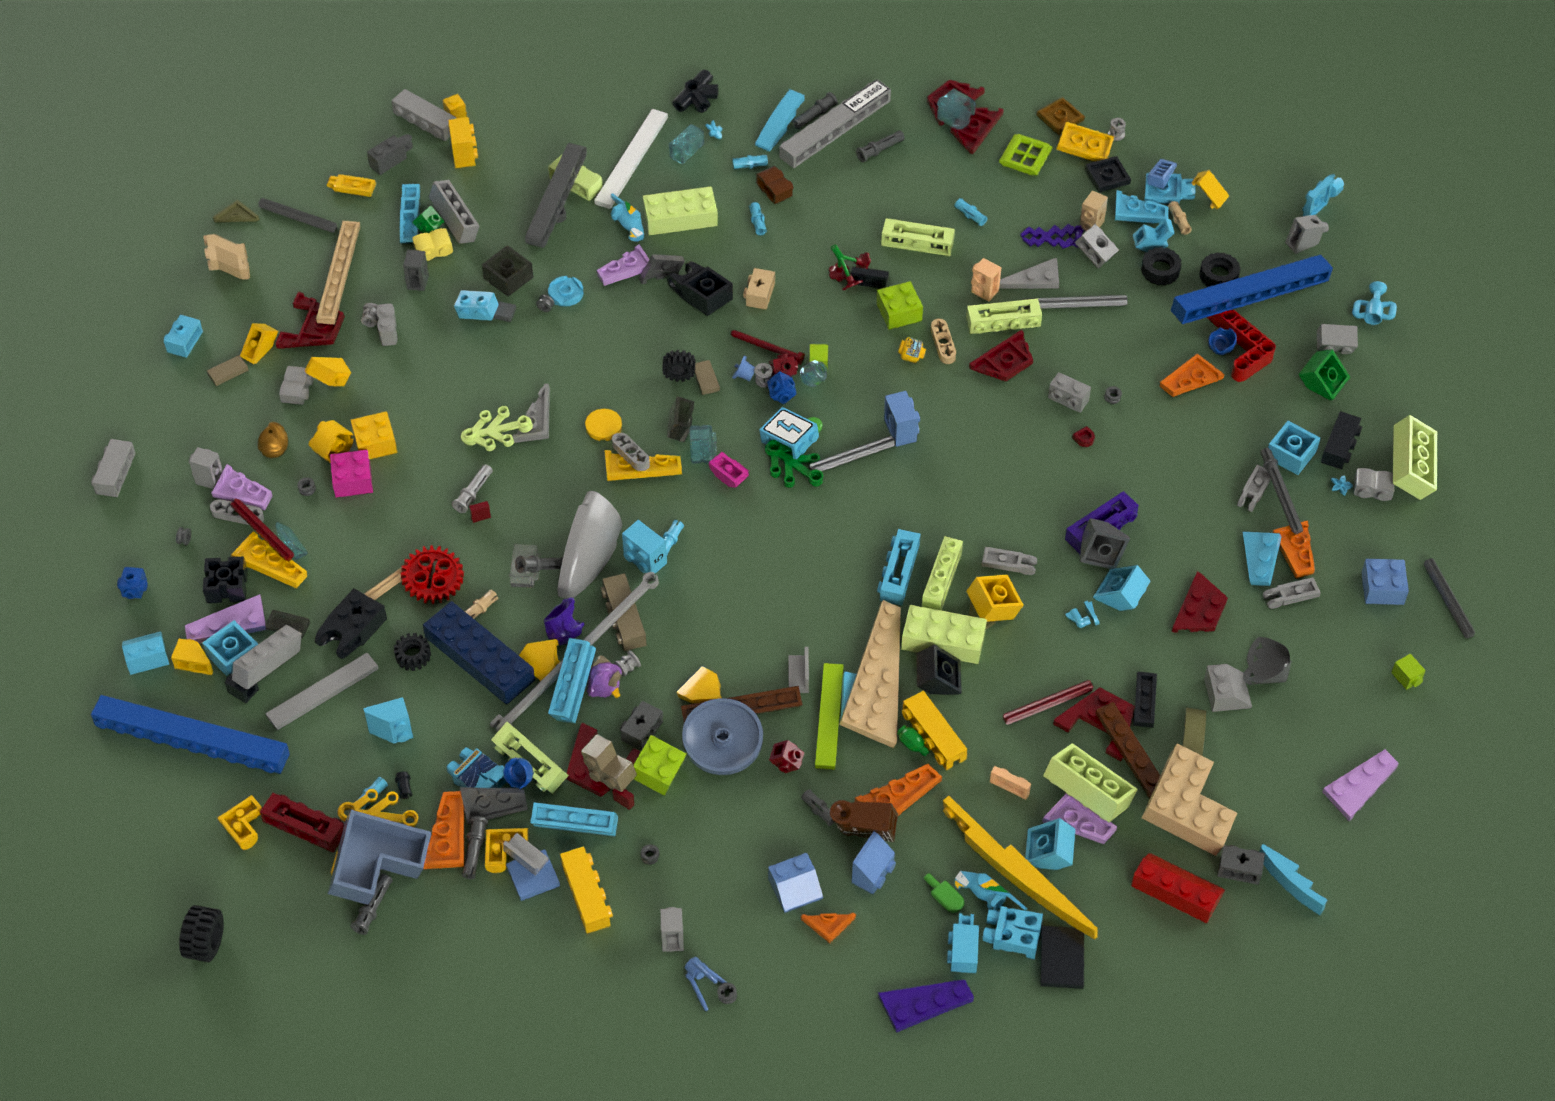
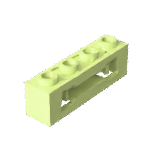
[881,218,955,256]
[966,299,1042,334]
[922,536,963,611]
[491,722,569,794]

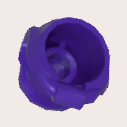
[544,597,585,645]

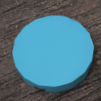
[548,276,583,307]

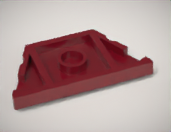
[927,80,985,126]
[950,107,1004,155]
[969,330,1033,382]
[1172,571,1228,633]

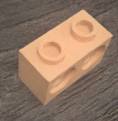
[971,258,1001,302]

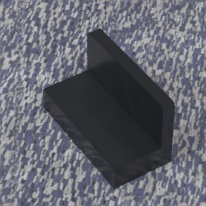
[851,266,889,289]

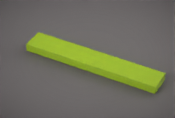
[815,663,844,770]

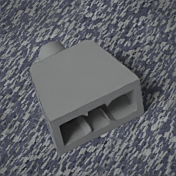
[1285,215,1329,254]

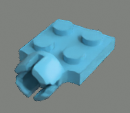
[1145,173,1196,204]
[1302,174,1344,217]

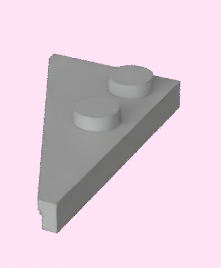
[999,258,1059,289]
[512,383,550,443]

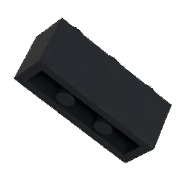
[1321,411,1363,470]

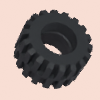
[179,905,224,962]

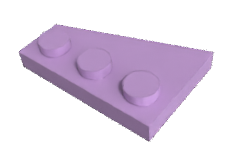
[212,464,273,510]

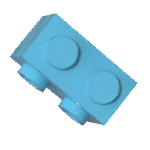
[454,290,499,320]

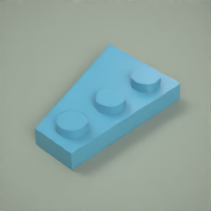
[1115,190,1168,224]
[1243,532,1281,586]

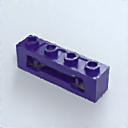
[1065,491,1139,554]

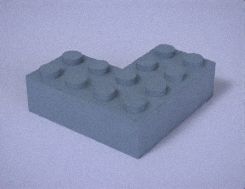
[328,810,431,905]

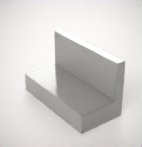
[789,647,809,693]
[503,833,549,876]

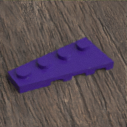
[878,979,974,1033]

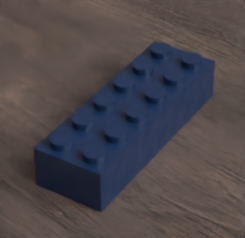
[423,601,535,705]

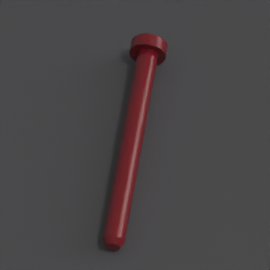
[731,330,805,365]

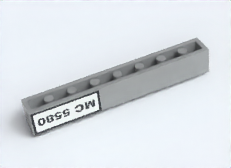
[780,79,891,168]

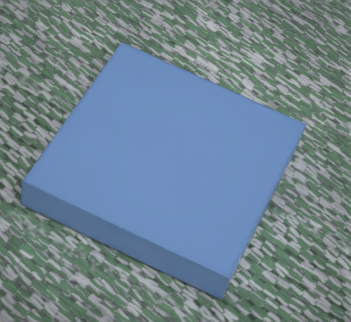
[506,849,560,901]

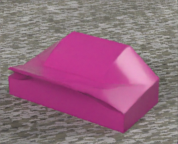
[709,452,749,488]

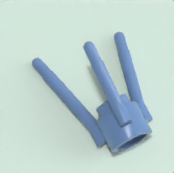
[685,957,726,1011]

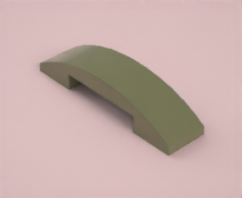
[1183,708,1206,756]

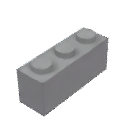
[91,439,136,497]

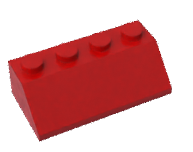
[1131,853,1225,924]

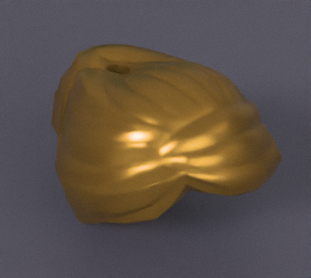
[258,422,288,458]

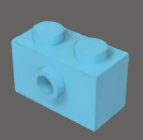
[164,315,203,358]

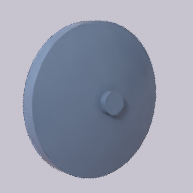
[682,698,763,775]

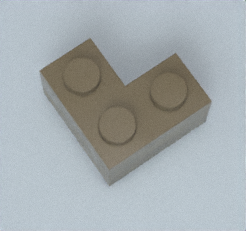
[581,734,637,792]

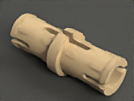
[1168,201,1192,235]
[465,590,498,619]

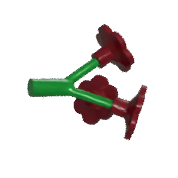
[829,244,871,291]

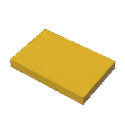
[1056,122,1115,162]

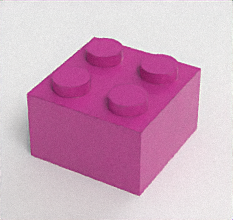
[330,450,373,498]

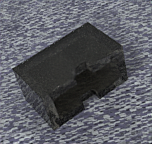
[667,396,695,442]

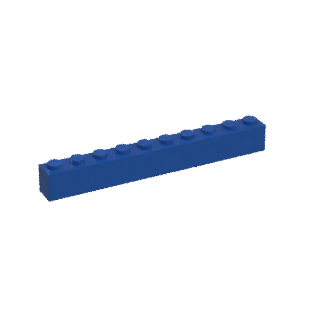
[1170,255,1333,324]
[91,695,290,774]

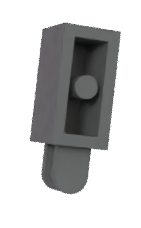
[367,134,413,175]

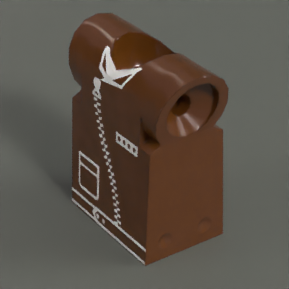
[830,800,898,842]

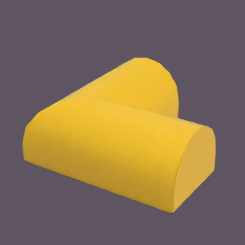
[217,795,262,850]
[485,828,529,873]

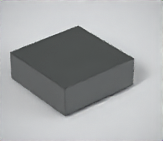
[494,302,516,322]

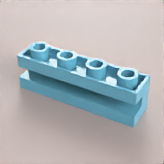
[548,638,596,724]
[531,803,618,836]

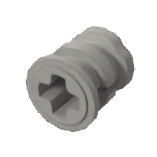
[1108,118,1126,141]
[361,303,378,327]
[754,363,772,388]
[614,650,641,676]

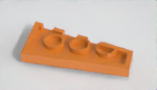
[855,764,942,816]
[423,791,464,869]

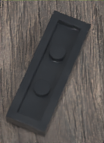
[1133,671,1157,728]

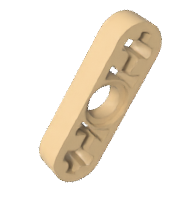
[931,319,956,364]

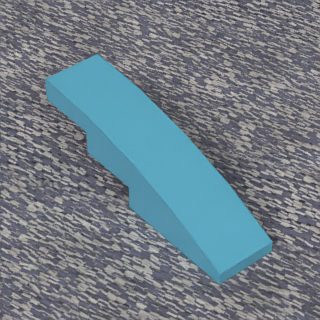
[755,89,804,152]
[400,184,420,243]
[1259,844,1327,915]

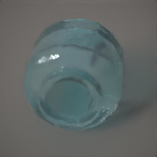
[800,360,827,387]

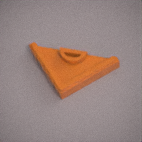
[801,912,856,943]

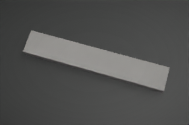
[265,653,378,730]

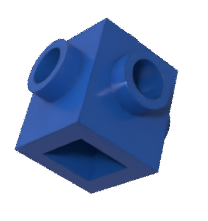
[767,371,797,404]
[117,567,148,599]

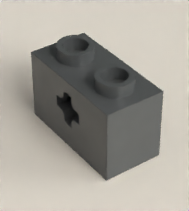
[403,250,429,291]
[620,701,663,751]
[1217,845,1265,885]

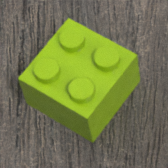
[876,281,923,330]
[634,735,687,796]

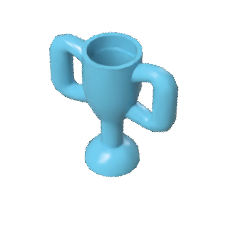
[1352,281,1397,325]

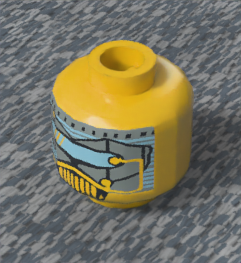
[898,337,926,363]

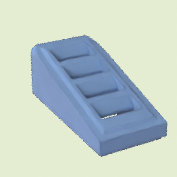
[1147,159,1177,189]

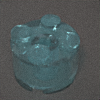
[937,89,976,130]

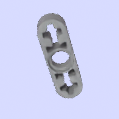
[612,433,650,471]
[210,499,264,525]

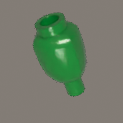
[897,725,930,757]

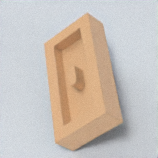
[990,766,1031,800]

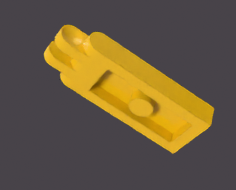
[327,174,376,197]

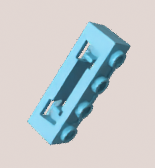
[877,529,921,606]

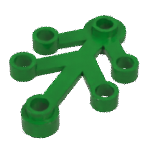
[765,440,824,488]

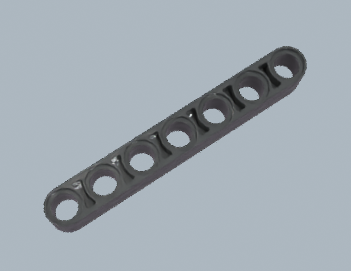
[525,143,587,248]

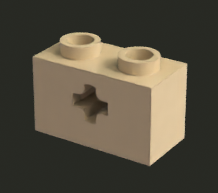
[1080,190,1108,231]
[743,268,775,310]

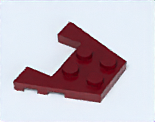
[275,292,345,349]
[1053,687,1135,762]
[566,722,641,797]

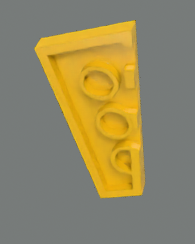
[605,450,682,481]
[231,531,307,589]

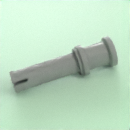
[452,464,493,513]

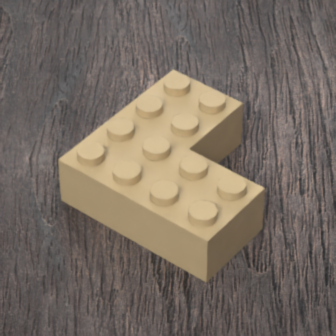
[1142,743,1237,856]

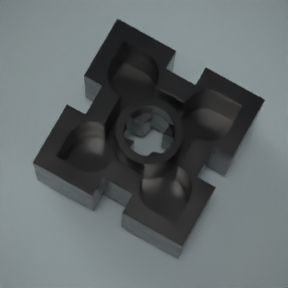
[203,556,248,603]

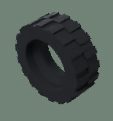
[1141,247,1182,286]
[1199,252,1240,287]

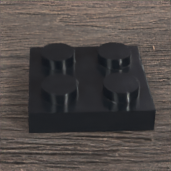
[1085,156,1131,193]

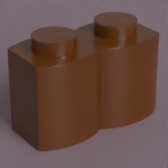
[756,166,794,204]

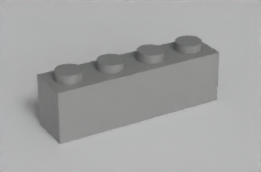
[391,89,457,141]
[429,180,479,244]
[232,625,302,689]

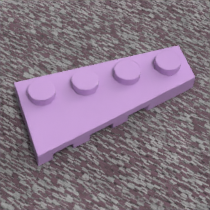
[185,594,267,643]
[1323,749,1399,821]

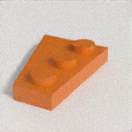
[1159,354,1224,397]
[1272,520,1315,579]

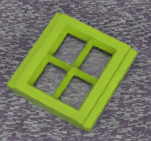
[999,134,1053,176]

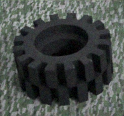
[662,350,696,382]
[394,633,431,671]

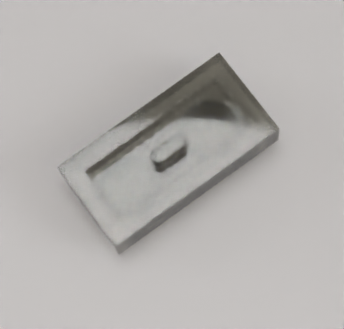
[265,610,310,639]

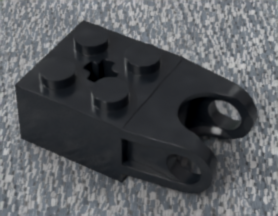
[667,261,733,316]
[315,588,387,659]

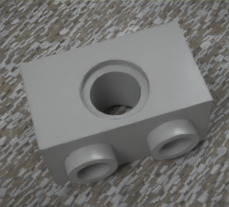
[1075,224,1119,269]

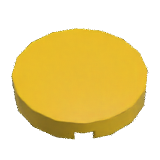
[585,408,622,441]

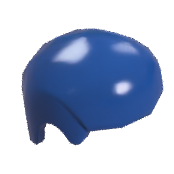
[1208,327,1237,355]
[503,758,534,789]

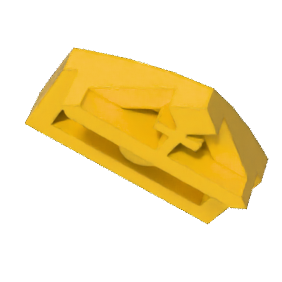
[519,639,561,681]
[677,667,722,704]

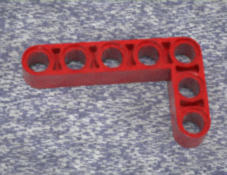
[1206,309,1276,382]

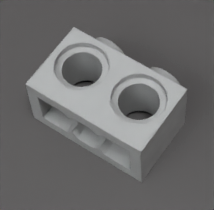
[660,907,684,952]

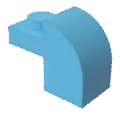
[1133,218,1174,252]

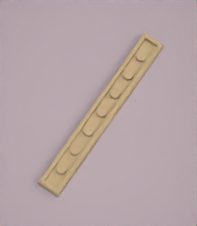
[316,221,360,324]

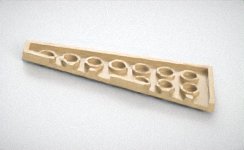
[839,600,901,748]

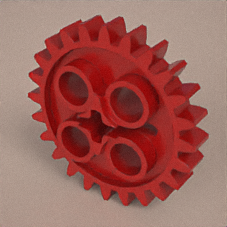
[401,545,464,604]

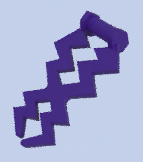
[1021,224,1083,249]

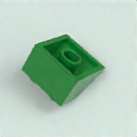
[1298,349,1350,401]

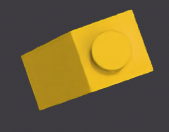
[240,323,278,364]
[304,357,351,386]
[171,638,213,675]

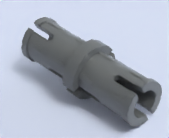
[801,789,834,826]

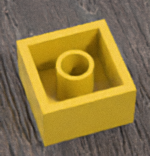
[448,117,478,168]
[351,411,397,459]
[966,575,1024,622]

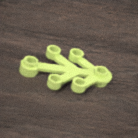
[461,406,533,451]

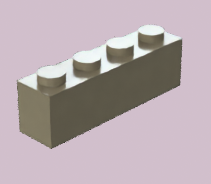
[600,573,647,651]

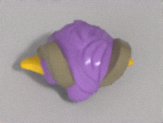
[587,655,622,698]

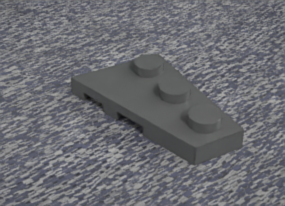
[460,787,528,824]

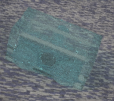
[669,124,704,164]
[690,425,717,464]

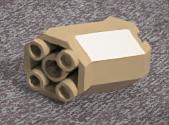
[203,234,250,280]

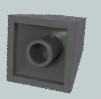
[1080,518,1130,569]

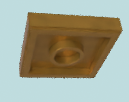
[1037,97,1085,135]

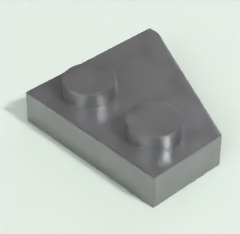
[639,254,685,284]

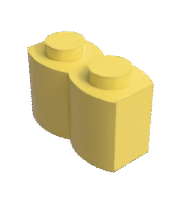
[412,228,453,261]

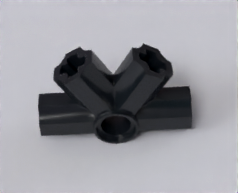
[672,69,719,113]

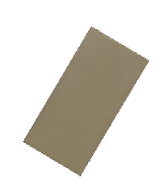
[207,355,249,386]
[695,360,720,395]

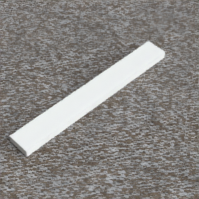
[594,109,668,209]

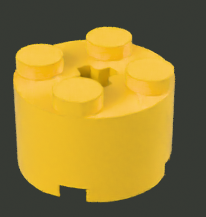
[309,420,354,463]

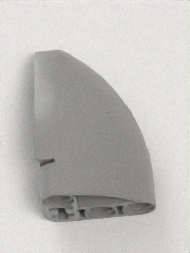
[557,491,623,598]

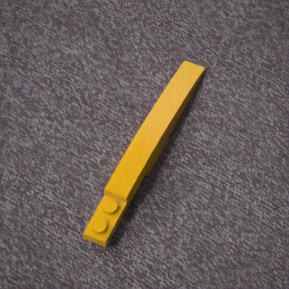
[943,796,1098,940]

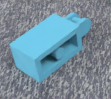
[947,913,979,973]

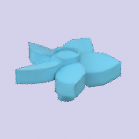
[705,120,723,139]
[1331,475,1353,496]

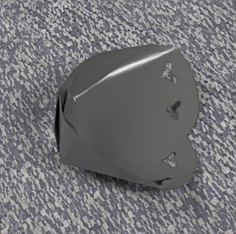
[1243,637,1292,685]

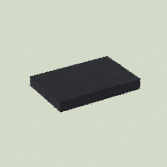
[1041,926,1084,989]

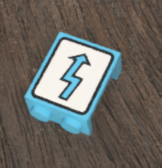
[759,407,819,459]

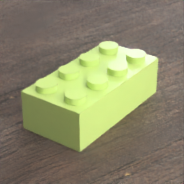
[643,186,718,235]
[1393,415,1437,500]
[901,605,987,664]
[1043,743,1138,822]

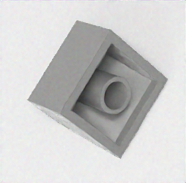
[1204,664,1252,712]

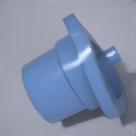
[732,355,755,381]

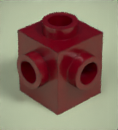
[769,354,798,378]
[769,740,804,773]

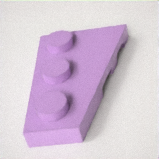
[597,244,649,286]
[1042,793,1117,844]

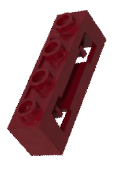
[260,793,344,853]

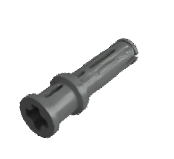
[792,92,838,129]
[856,130,905,162]
[515,555,563,573]
[462,816,488,879]
[350,874,393,935]

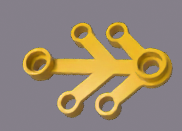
[338,789,418,827]

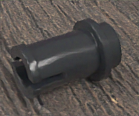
[395,771,412,799]

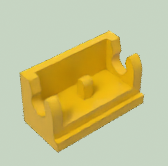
[1192,170,1229,209]

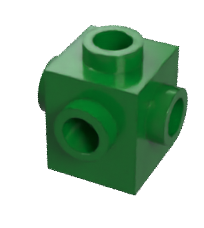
[412,205,445,233]

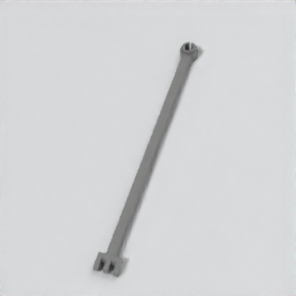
[490,572,659,732]

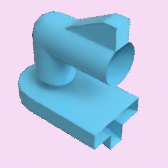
[1065,601,1100,628]

